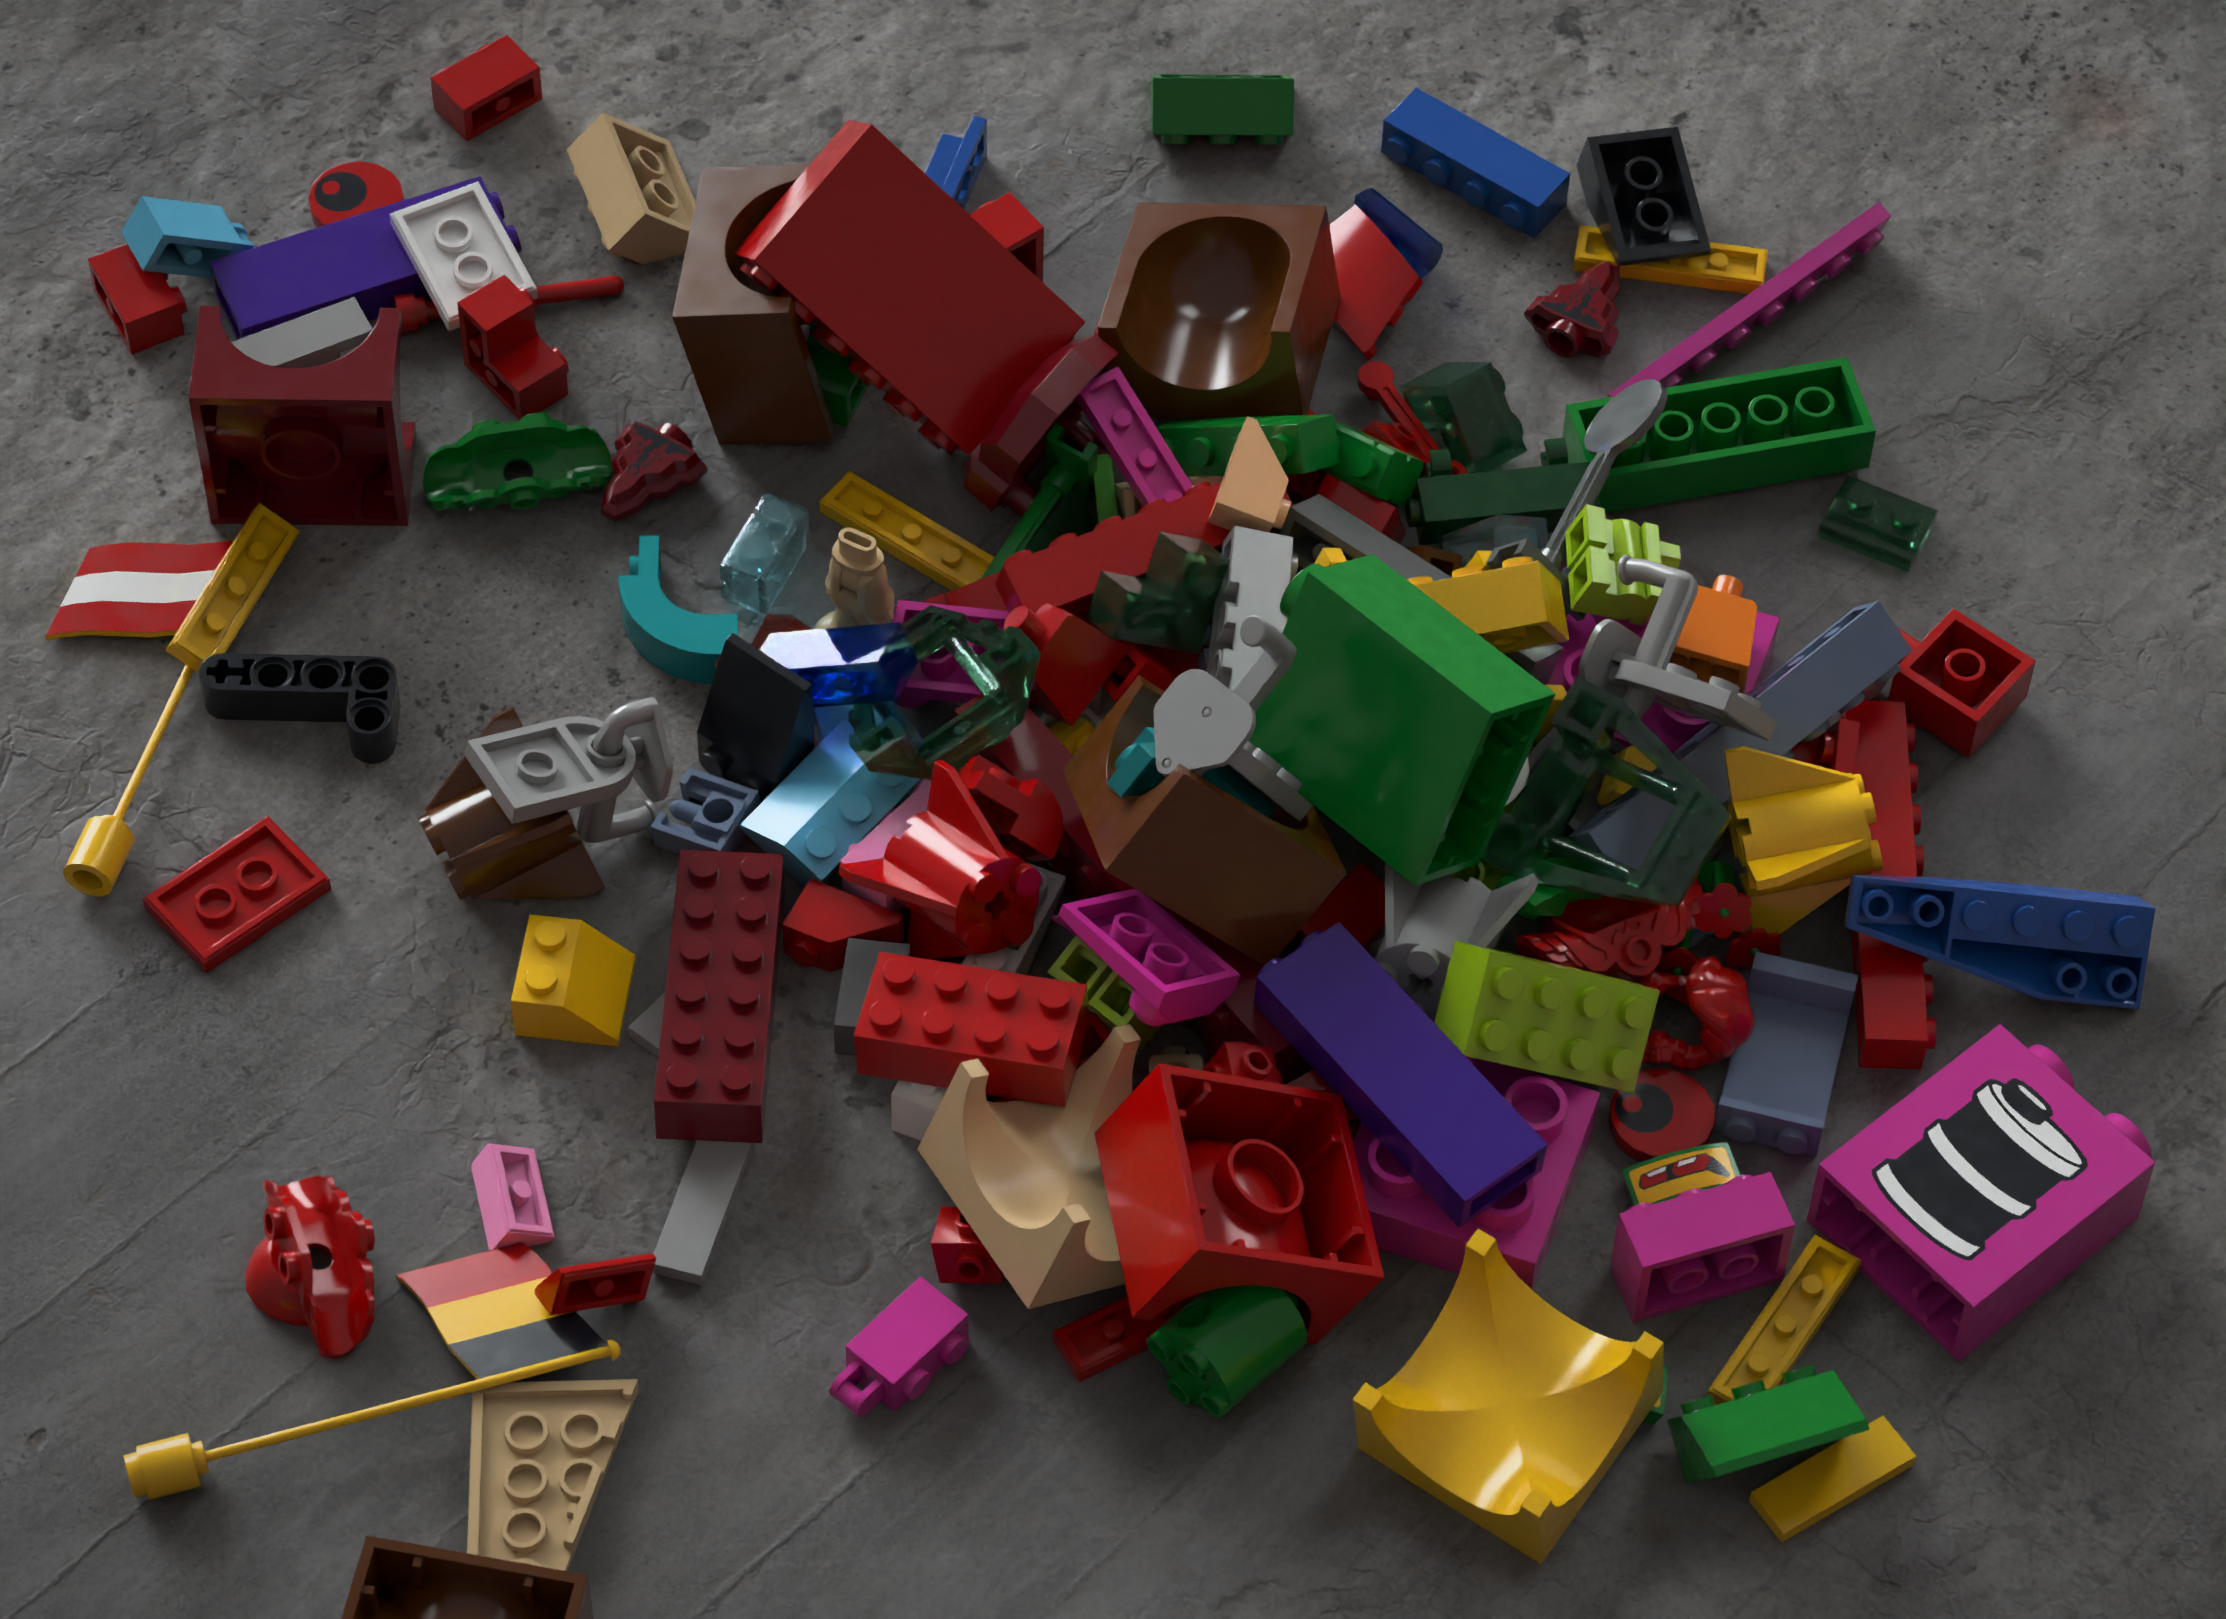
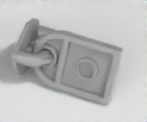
[1578,555,1778,741]
[1154,615,1313,821]
[465,697,673,843]

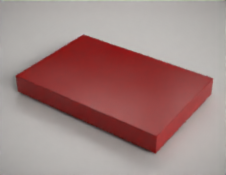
[143,815,331,973]

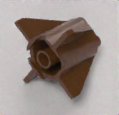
[418,707,605,900]

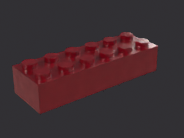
[654,850,785,1143]

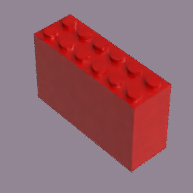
[733,120,1085,456]

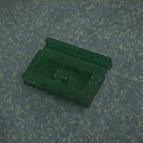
[1818,475,1938,572]

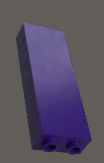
[209,176,521,340]
[1253,922,1548,1228]

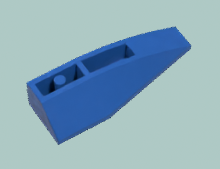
[1844,875,2155,1009]

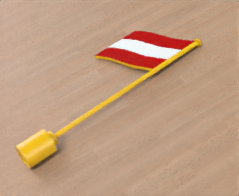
[45,540,234,897]

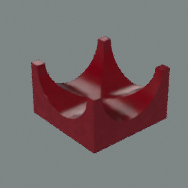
[189,305,417,526]

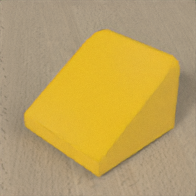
[1597,746,1663,806]

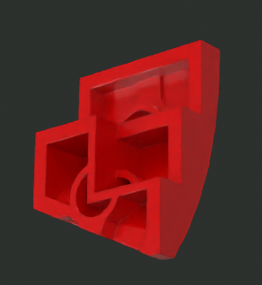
[1329,205,1423,360]

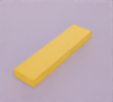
[1573,225,1768,294]
[819,471,995,591]
[165,503,300,673]
[1707,1235,1862,1405]

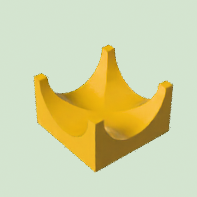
[1353,1229,1664,1564]

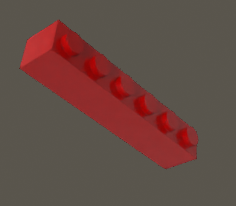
[995,482,1293,616]

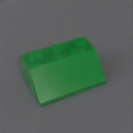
[1151,74,1294,144]
[1667,1364,1870,1483]

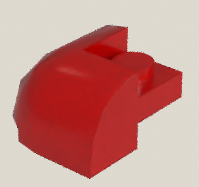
[958,755,1063,861]

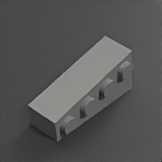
[1205,526,1298,691]

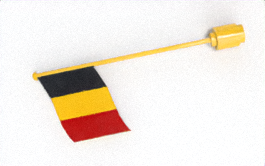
[124,1242,621,1500]

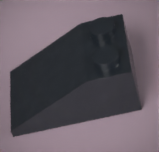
[1576,127,1711,266]
[697,633,815,803]

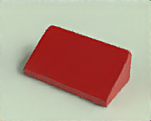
[1297,863,1385,949]
[534,1253,657,1315]

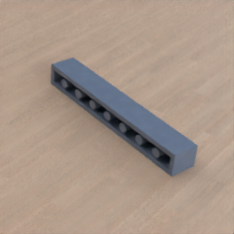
[1567,601,1912,889]

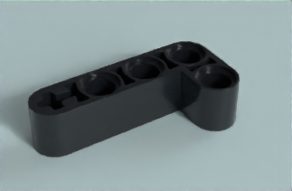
[199,653,401,764]

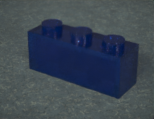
[760,622,919,708]

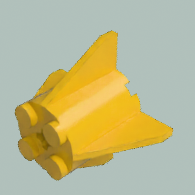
[1720,746,1883,934]

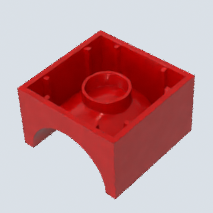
[1094,1063,1385,1344]

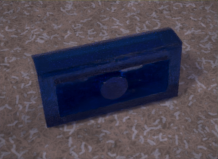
[1353,188,1443,279]

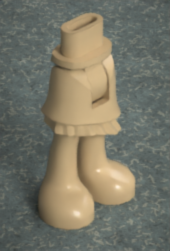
[813,527,895,677]

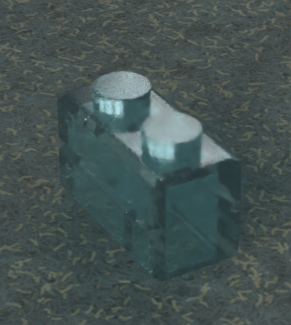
[720,494,810,614]

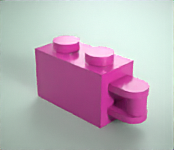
[829,1276,969,1418]

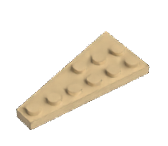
[467,1379,639,1571]

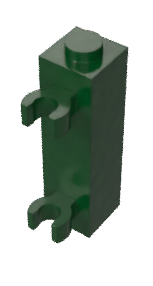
[1405,438,1600,545]

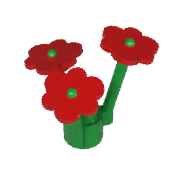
[1653,861,1781,976]

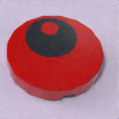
[308,161,404,227]
[1609,1068,1715,1162]

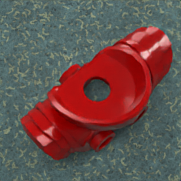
[1515,873,1703,981]
[245,1175,375,1359]

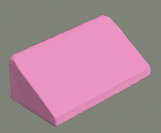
[471,1143,555,1250]

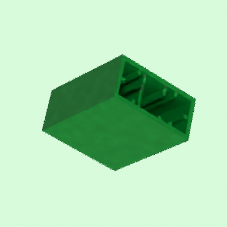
[1248,554,1555,886]

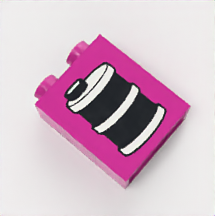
[1806,1024,2155,1362]

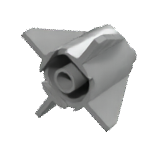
[1369,862,1539,1022]

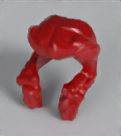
[1633,956,1755,1071]

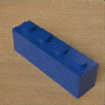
[1381,87,1570,239]

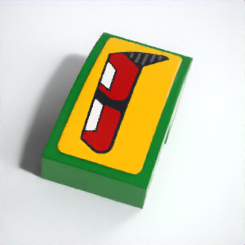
[1622,1142,1741,1205]

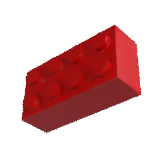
[853,952,1089,1107]

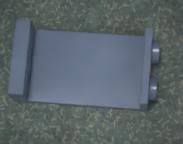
[1713,952,1858,1157]

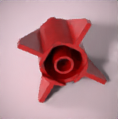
[838,760,1041,959]

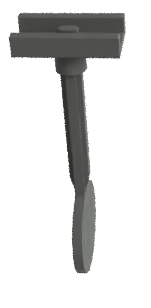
[1486,379,1667,621]

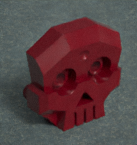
[963,335,1119,533]

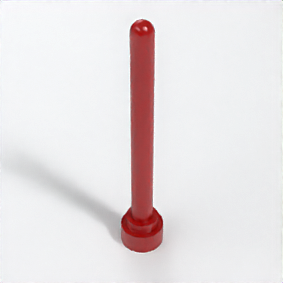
[393,276,625,333]

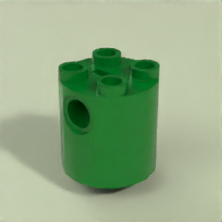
[1146,1285,1307,1419]

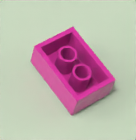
[1610,1172,1795,1323]

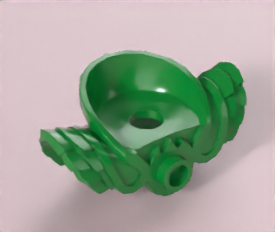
[423,413,612,511]

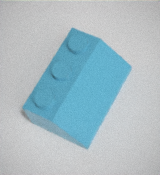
[739,719,925,888]

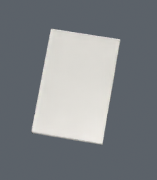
[390,181,537,331]

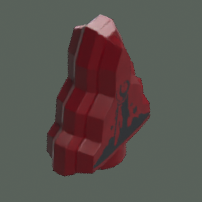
[1524,261,1620,358]
[601,421,708,522]

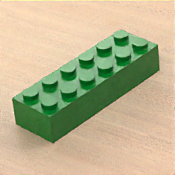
[1562,357,1876,513]

